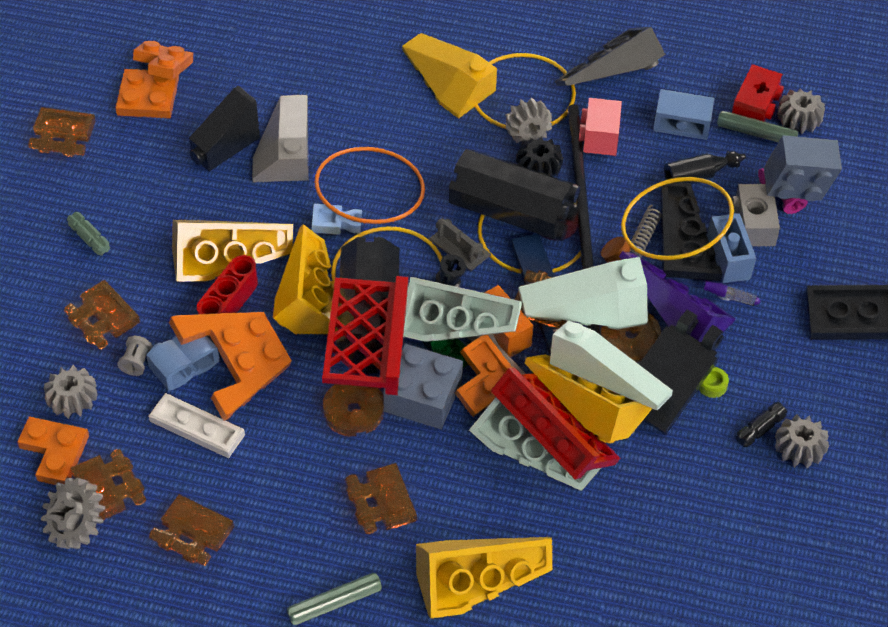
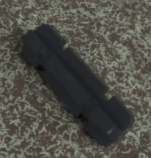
[736,402,787,447]

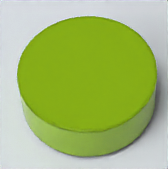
[699,367,729,398]

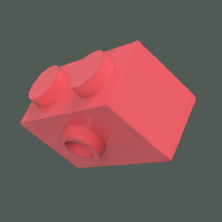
[579,98,622,156]

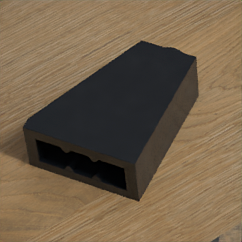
[189,85,260,172]

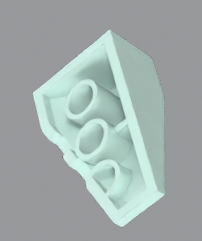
[518,257,648,329]
[403,277,522,342]
[550,320,673,410]
[469,398,601,491]

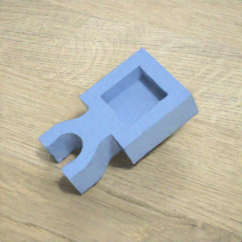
[312,204,362,235]

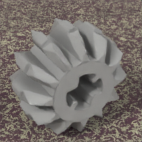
[777,88,825,134]
[505,97,552,143]
[44,365,98,419]
[775,414,829,468]

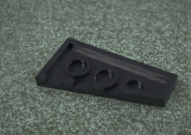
[661,182,722,281]

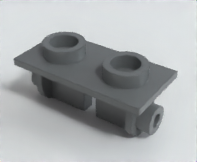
[430,218,491,271]

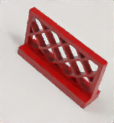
[322,276,408,395]
[491,367,621,480]

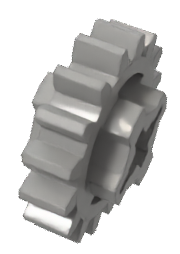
[41,478,105,549]

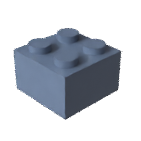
[764,135,842,201]
[383,344,463,430]

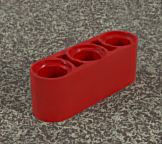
[197,255,258,314]

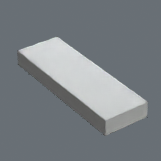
[149,393,245,458]

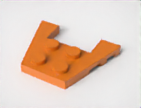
[169,312,292,421]

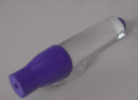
[703,281,761,306]

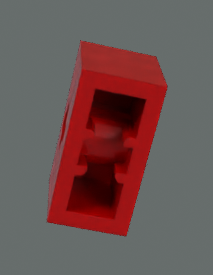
[732,64,784,122]

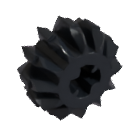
[516,136,564,177]

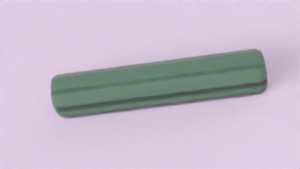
[717,111,798,142]
[287,573,382,625]

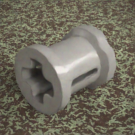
[117,335,153,376]

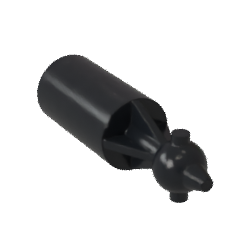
[664,151,746,183]

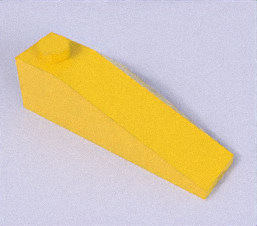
[402,33,497,119]
[172,220,293,281]
[273,224,338,334]
[525,354,652,443]
[416,537,552,618]

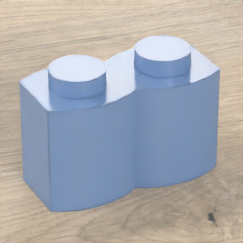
[146,336,219,391]

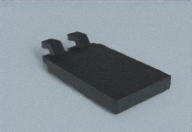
[806,285,888,340]
[639,309,724,435]

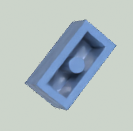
[653,89,715,140]
[707,213,756,283]

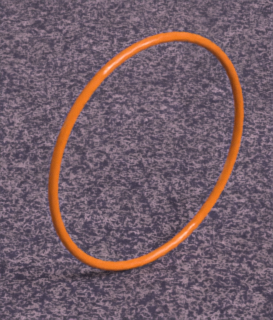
[315,147,425,224]

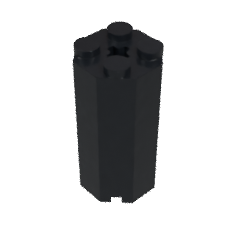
[449,149,580,241]
[336,237,400,374]

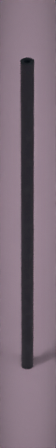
[568,104,600,335]

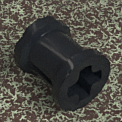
[435,255,466,287]

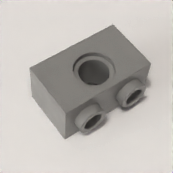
[731,184,780,246]

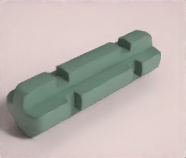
[67,212,110,256]

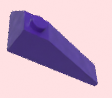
[619,251,736,342]

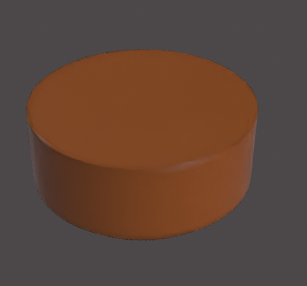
[601,236,630,263]

